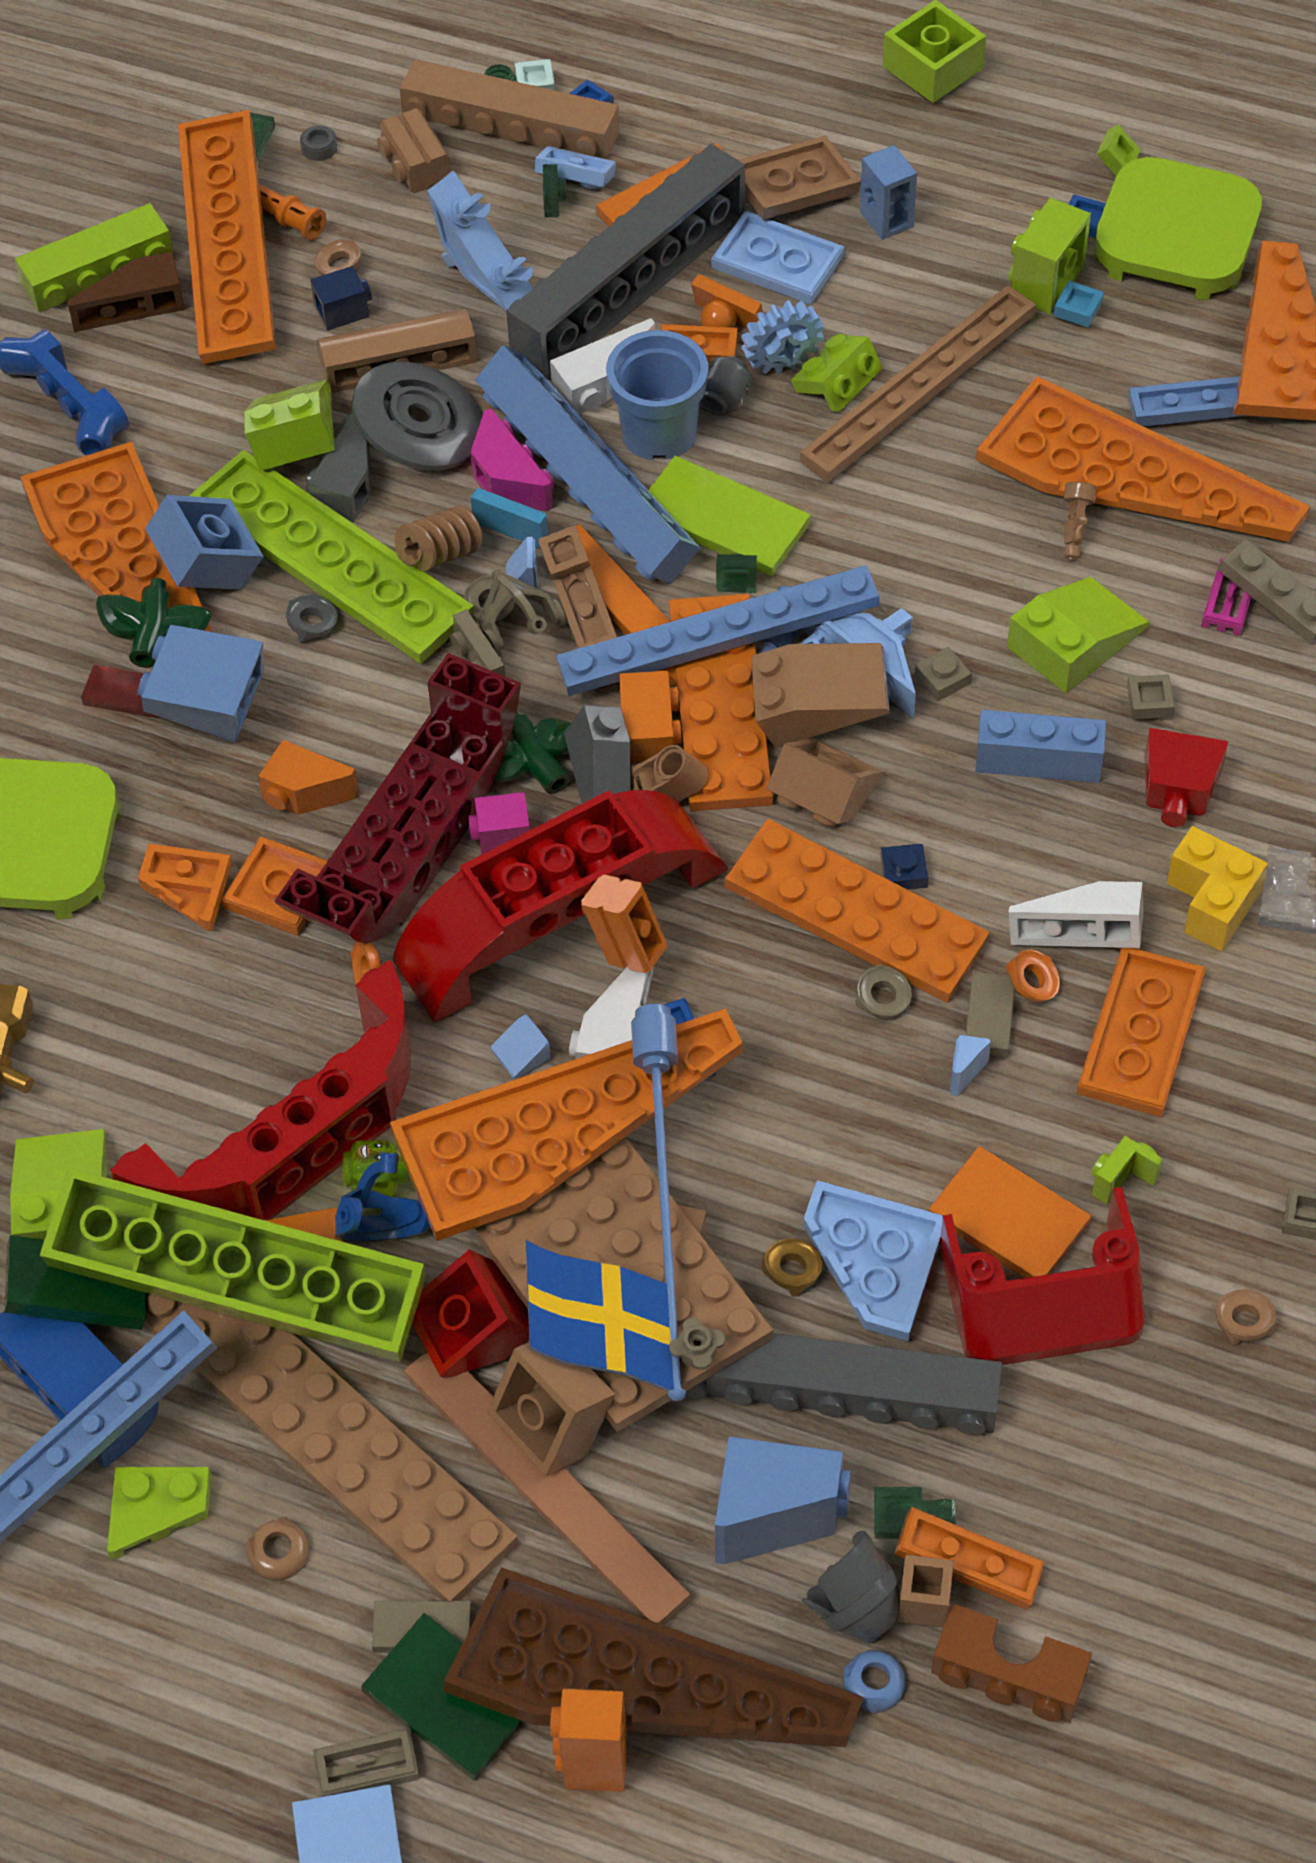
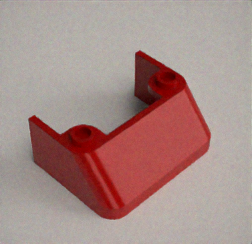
[939,1187,1145,1365]

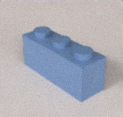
[975,710,1106,783]

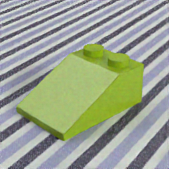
[244,379,335,471]
[1007,576,1150,694]
[10,1129,108,1240]

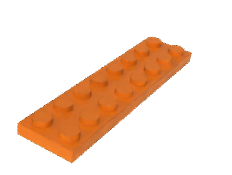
[178,110,276,364]

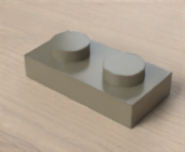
[450,609,506,677]

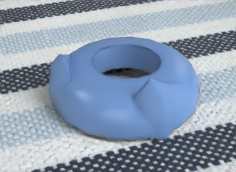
[843,1650,906,1714]

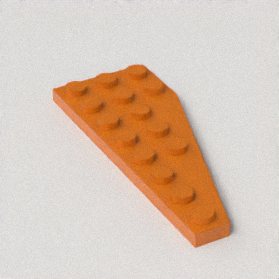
[976,376,1310,542]
[20,441,213,632]
[390,1008,743,1241]

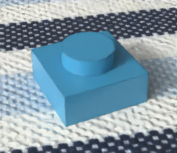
[1054,280,1104,328]

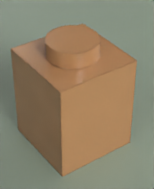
[898,1554,954,1628]

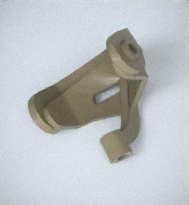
[479,569,567,656]

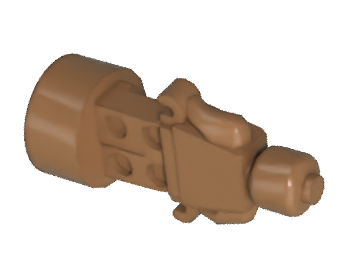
[1063,482,1097,561]

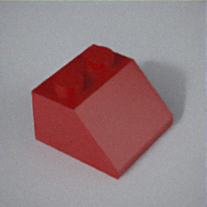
[412,1249,529,1378]

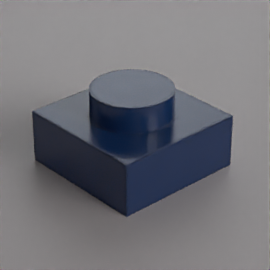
[880,843,929,890]

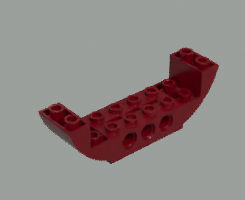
[275,653,521,944]

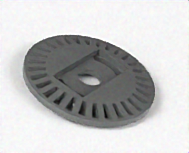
[352,362,482,470]

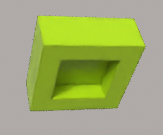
[1097,124,1141,176]

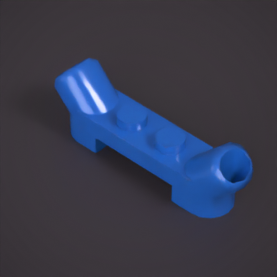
[0,329,129,456]

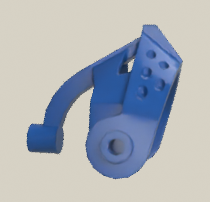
[335,1153,430,1242]

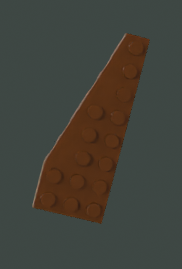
[444,1567,864,1747]

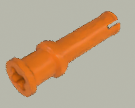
[259,184,326,240]

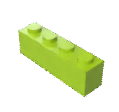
[14,203,174,313]

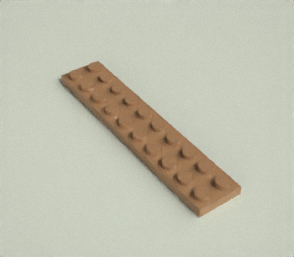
[143,1293,519,1602]

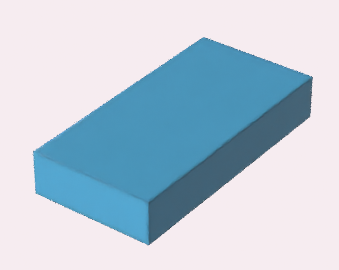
[470,488,548,549]

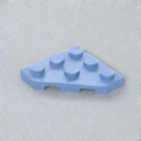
[803,1180,943,1341]

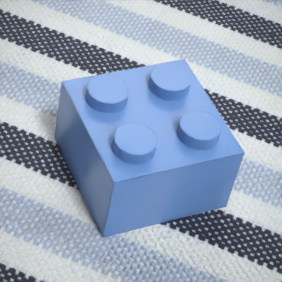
[145,495,264,589]

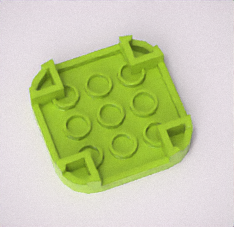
[1094,157,1262,300]
[0,758,120,920]

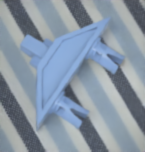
[427,170,533,311]
[800,608,916,719]

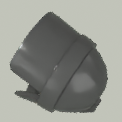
[801,1530,900,1643]

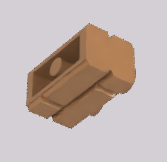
[377,108,450,193]

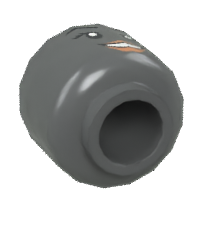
[700,356,753,415]

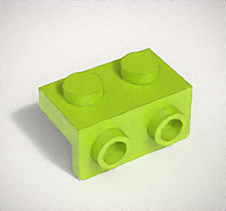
[791,334,882,412]

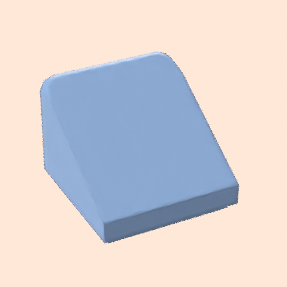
[506,537,537,588]
[490,1014,551,1080]
[950,1035,991,1096]

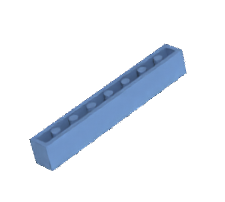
[475,345,701,584]

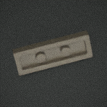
[1217,538,1316,644]

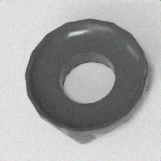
[286,595,338,642]

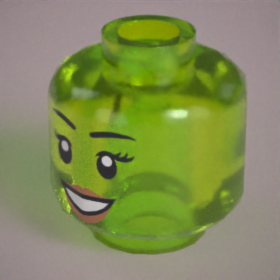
[342,1140,407,1197]

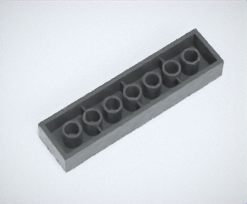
[506,144,745,381]

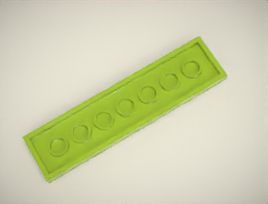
[189,449,475,664]

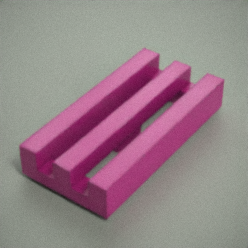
[1201,558,1252,636]

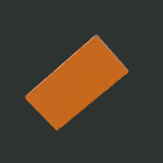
[1076,948,1206,1117]

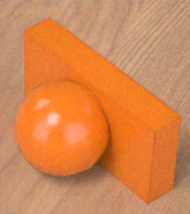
[691,274,763,329]

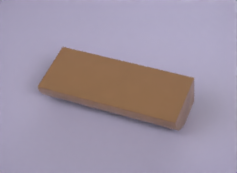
[316,308,478,393]

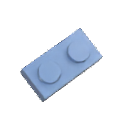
[534,146,616,189]

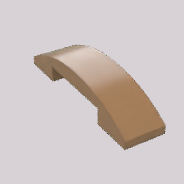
[538,525,617,649]

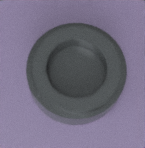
[300,126,337,161]

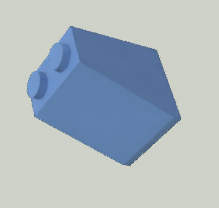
[137,625,264,743]
[715,1437,851,1564]

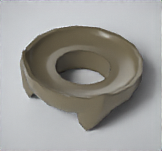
[464,575,516,623]
[855,964,912,1019]

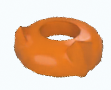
[350,942,381,984]
[1005,949,1060,1003]

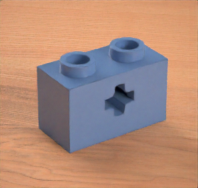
[860,145,917,240]

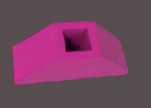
[471,408,555,511]

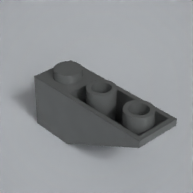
[306,413,371,522]

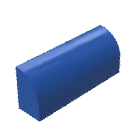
[0,1311,159,1469]

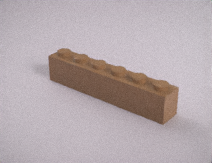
[399,59,620,159]

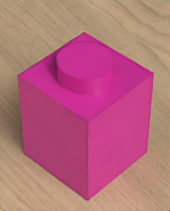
[468,792,530,855]

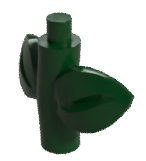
[96,578,212,668]
[493,712,571,794]

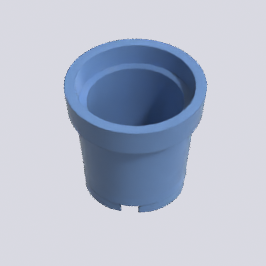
[606,330,708,460]

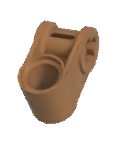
[630,745,708,802]

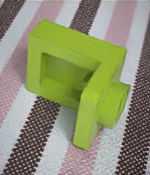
[1091,1136,1163,1204]

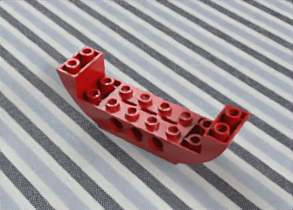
[392,790,728,1023]
[110,960,411,1221]

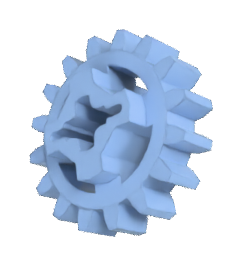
[741,300,825,374]

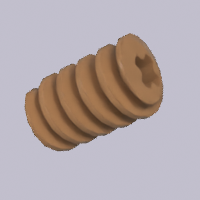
[395,505,483,571]

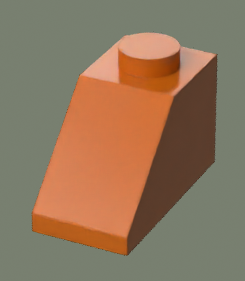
[258,740,359,815]

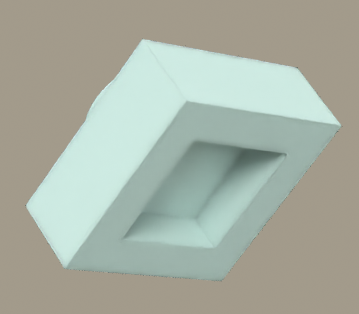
[515,59,555,90]

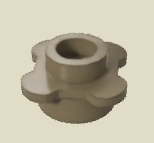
[669,1318,725,1369]

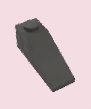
[564,705,630,803]

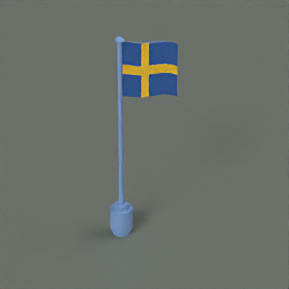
[525,1004,686,1401]

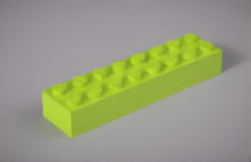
[40,1167,427,1362]

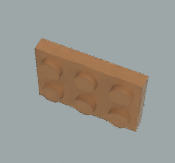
[738,135,861,220]

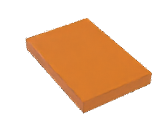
[928,1146,1092,1278]

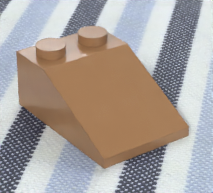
[751,643,890,748]

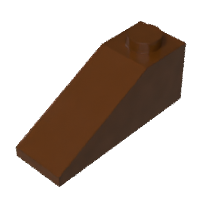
[67,252,185,332]

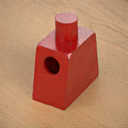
[1145,728,1228,827]

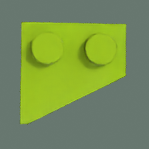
[107,1467,211,1559]

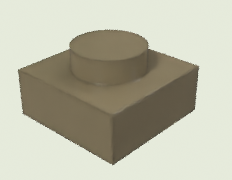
[915,647,972,701]
[1127,674,1175,719]

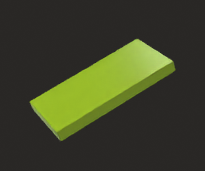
[649,455,811,577]

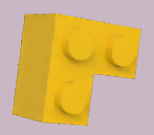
[1167,826,1268,952]

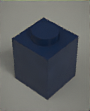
[310,266,372,331]

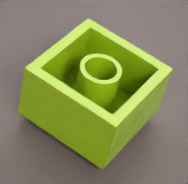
[883,0,986,103]
[1008,197,1091,315]

